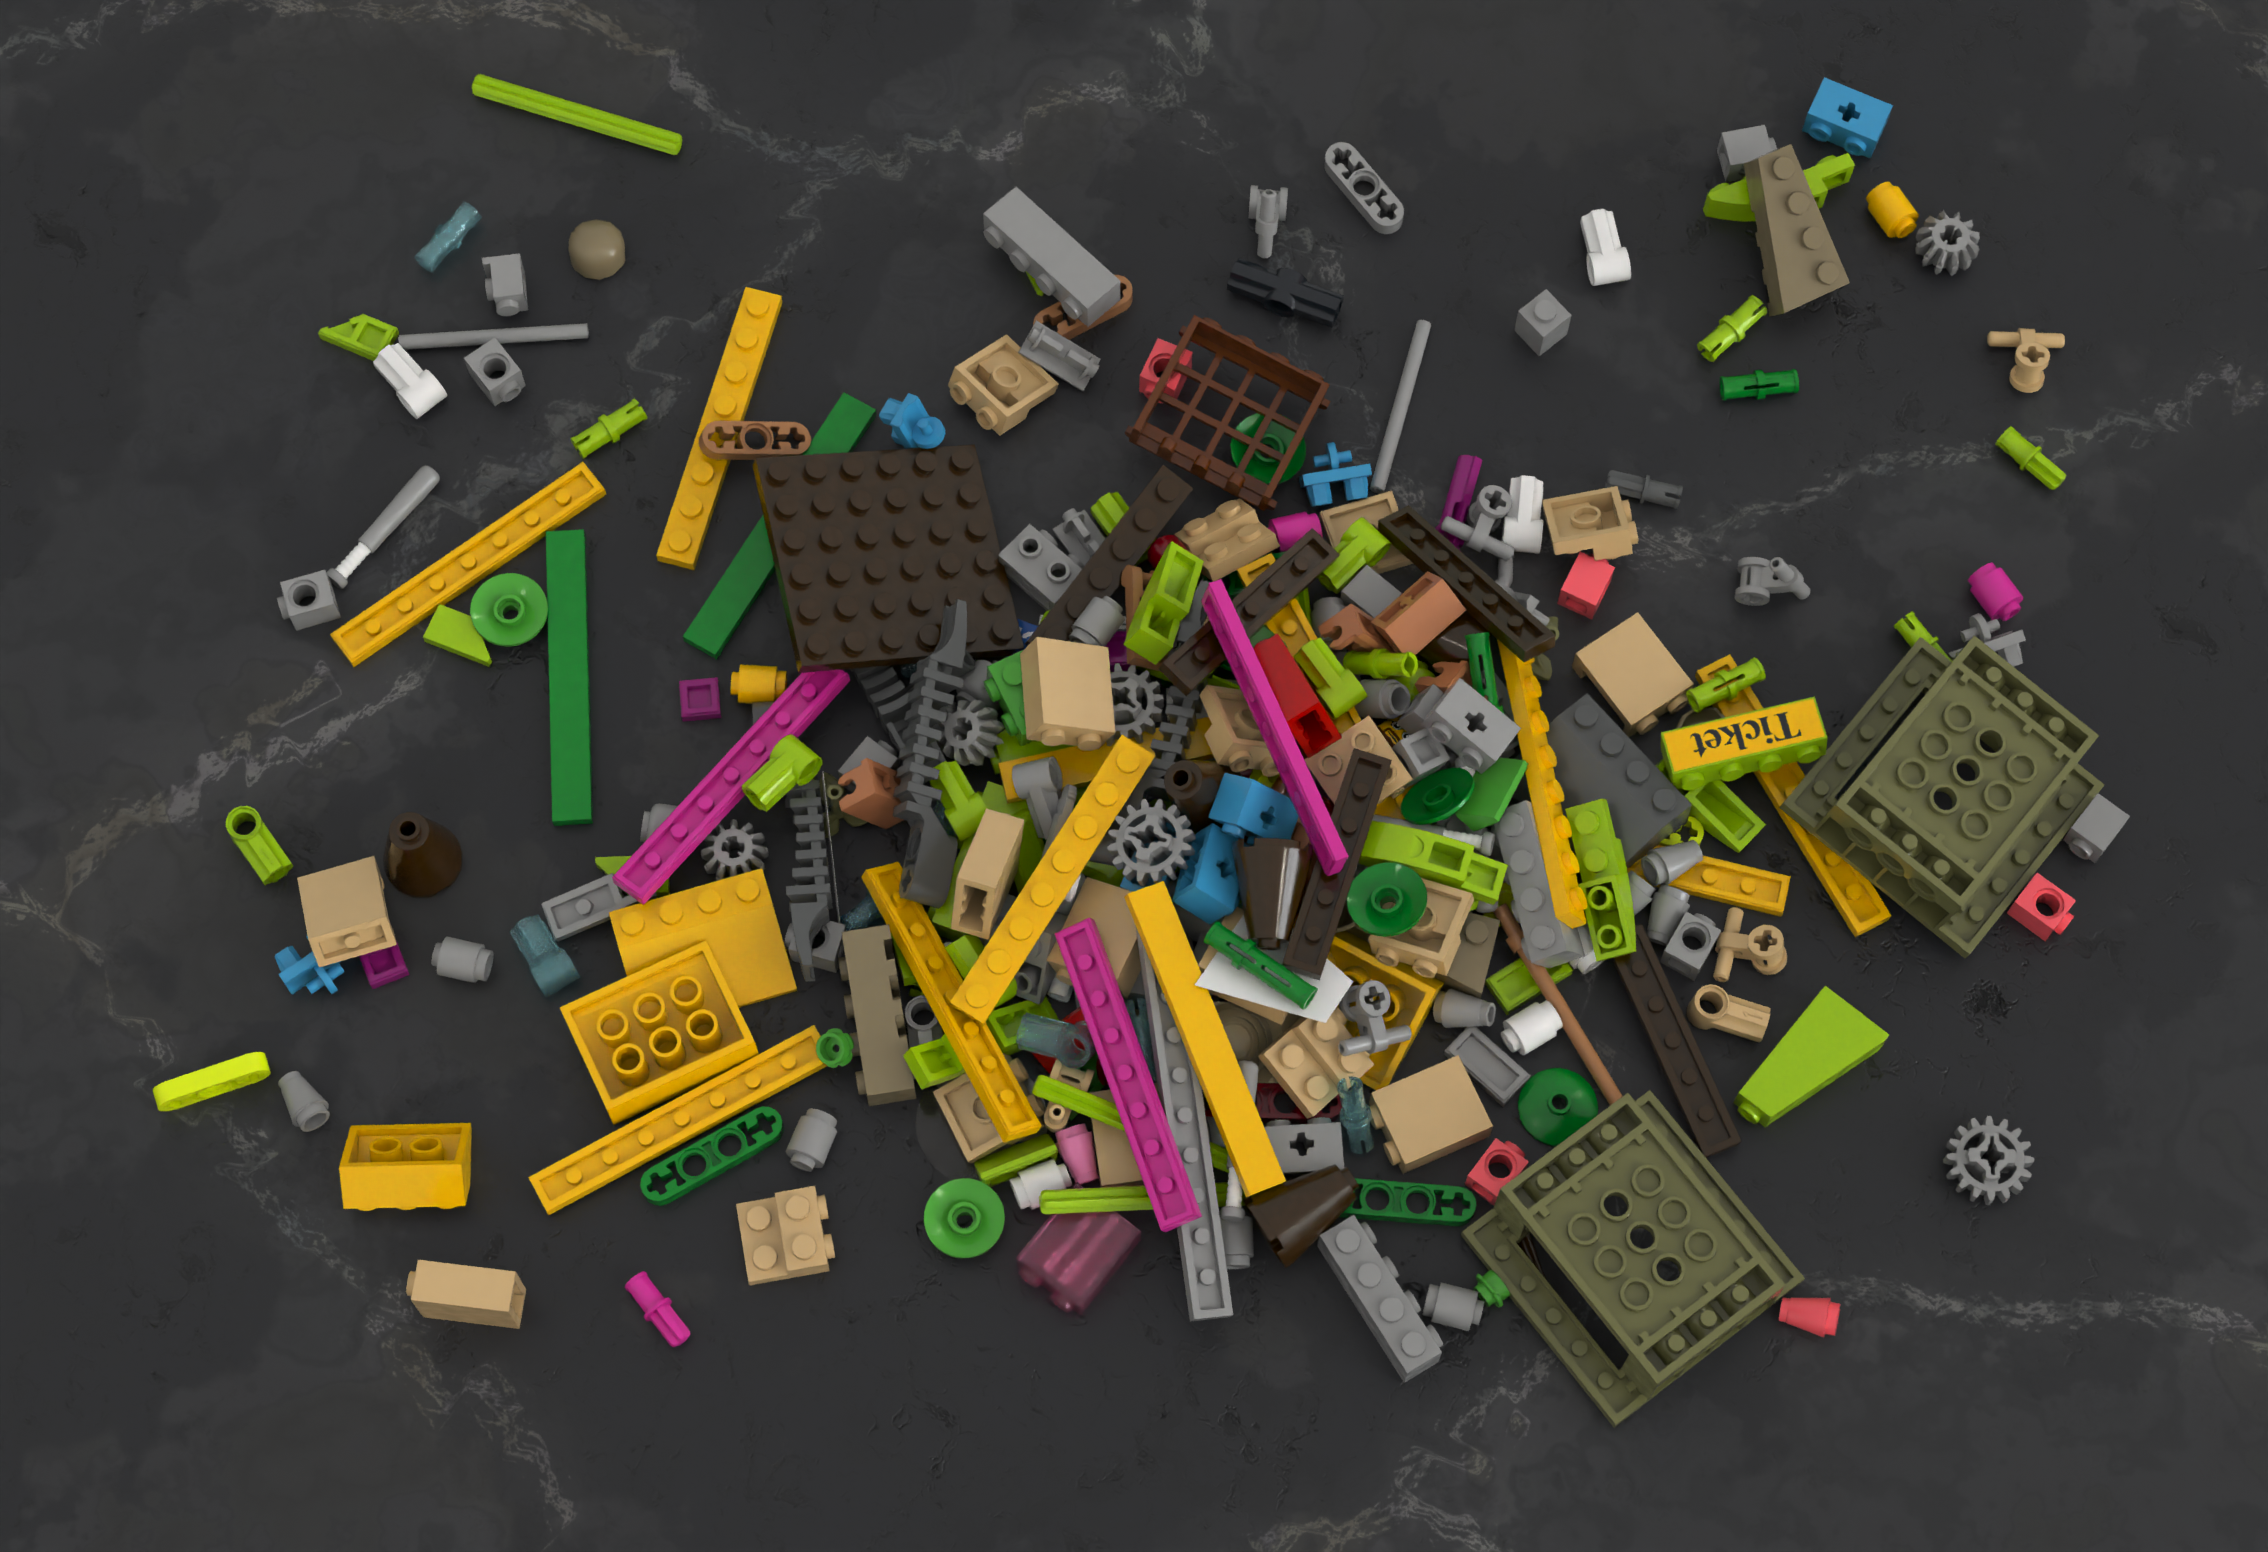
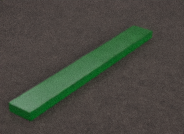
[683,392,877,659]
[546,529,593,826]

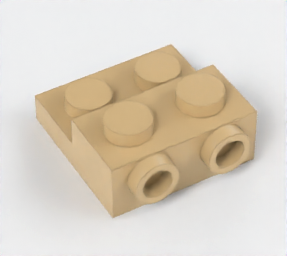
[948,334,1059,436]
[1542,486,1638,561]
[1174,498,1280,582]
[1199,685,1279,777]
[1368,878,1474,978]
[1258,1007,1374,1119]
[933,1053,1046,1163]
[736,1186,835,1285]

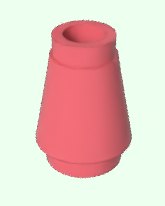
[1779,1297,1841,1338]

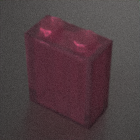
[1016,1182,1141,1315]

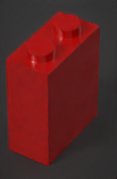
[1253,633,1342,758]

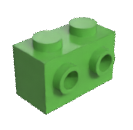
[983,650,1034,747]

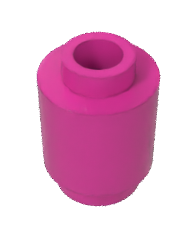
[1268,511,1323,553]
[1968,563,2024,621]

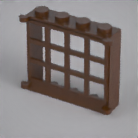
[1125,315,1331,511]

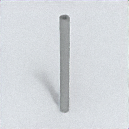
[1369,320,1431,494]
[398,323,589,350]

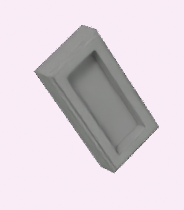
[1444,1027,1531,1107]

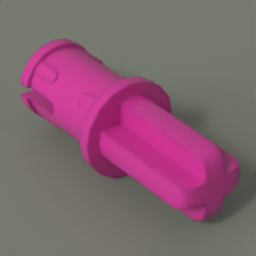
[624,1271,691,1347]

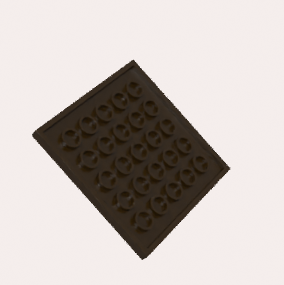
[752,444,1024,673]

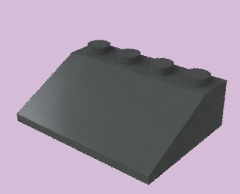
[1512,693,1692,871]

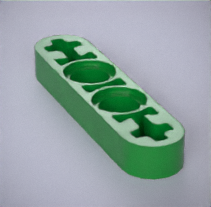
[640,1106,784,1206]
[1339,1178,1477,1226]

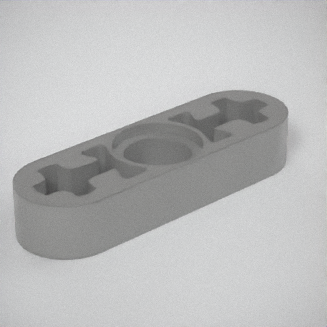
[1324,142,1404,234]

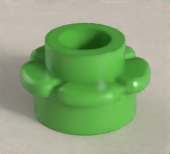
[816,1028,854,1068]
[1473,1270,1510,1307]

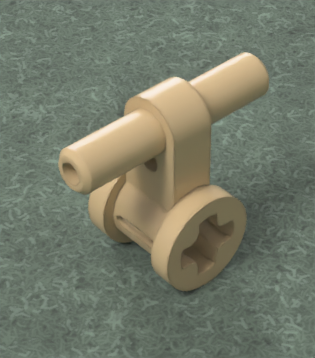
[1987,328,2065,393]
[1713,907,1787,982]
[1043,1057,1095,1133]

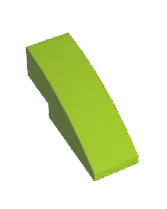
[1124,541,1204,665]
[1655,758,1766,853]

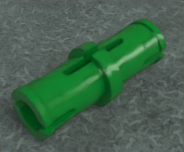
[1719,369,1799,400]

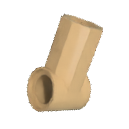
[1687,984,1771,1043]

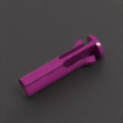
[1435,455,1482,550]

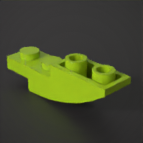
[1703,153,1855,222]
[1565,799,1636,962]
[1358,821,1508,905]

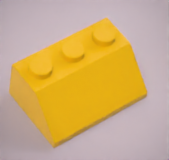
[339,1123,472,1211]

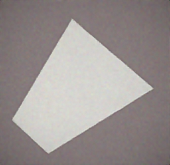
[1195,915,1353,1023]

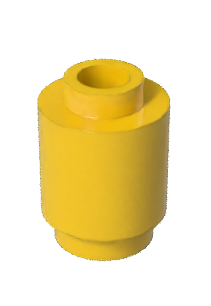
[1866,182,1919,238]
[731,664,787,704]

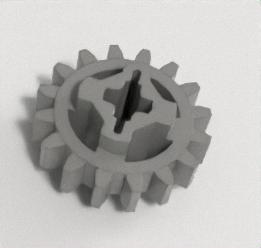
[1107,663,1164,746]
[1107,799,1196,887]
[1943,1116,2034,1205]

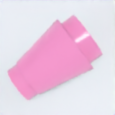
[1055,1123,1099,1186]

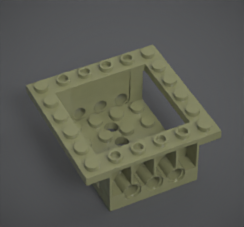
[1779,635,2104,958]
[1461,1090,1805,1428]

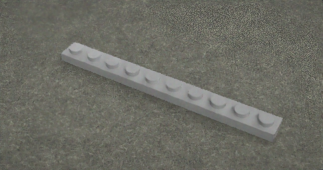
[1135,925,1233,1322]

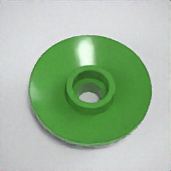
[470,573,548,647]
[924,1178,1005,1258]

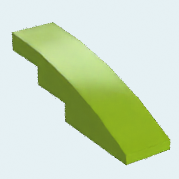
[903,996,1060,1090]

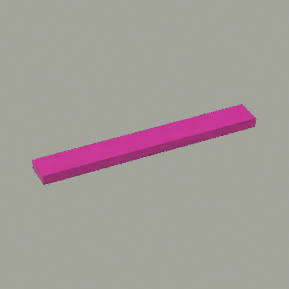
[1201,579,1349,876]
[612,670,850,905]
[1055,917,1202,1232]

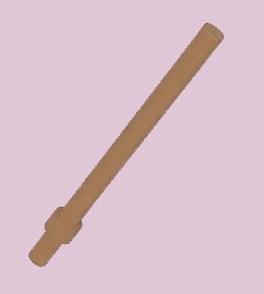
[1493,903,1622,1105]

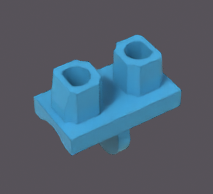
[879,393,946,449]
[1299,442,1372,507]
[274,936,345,995]

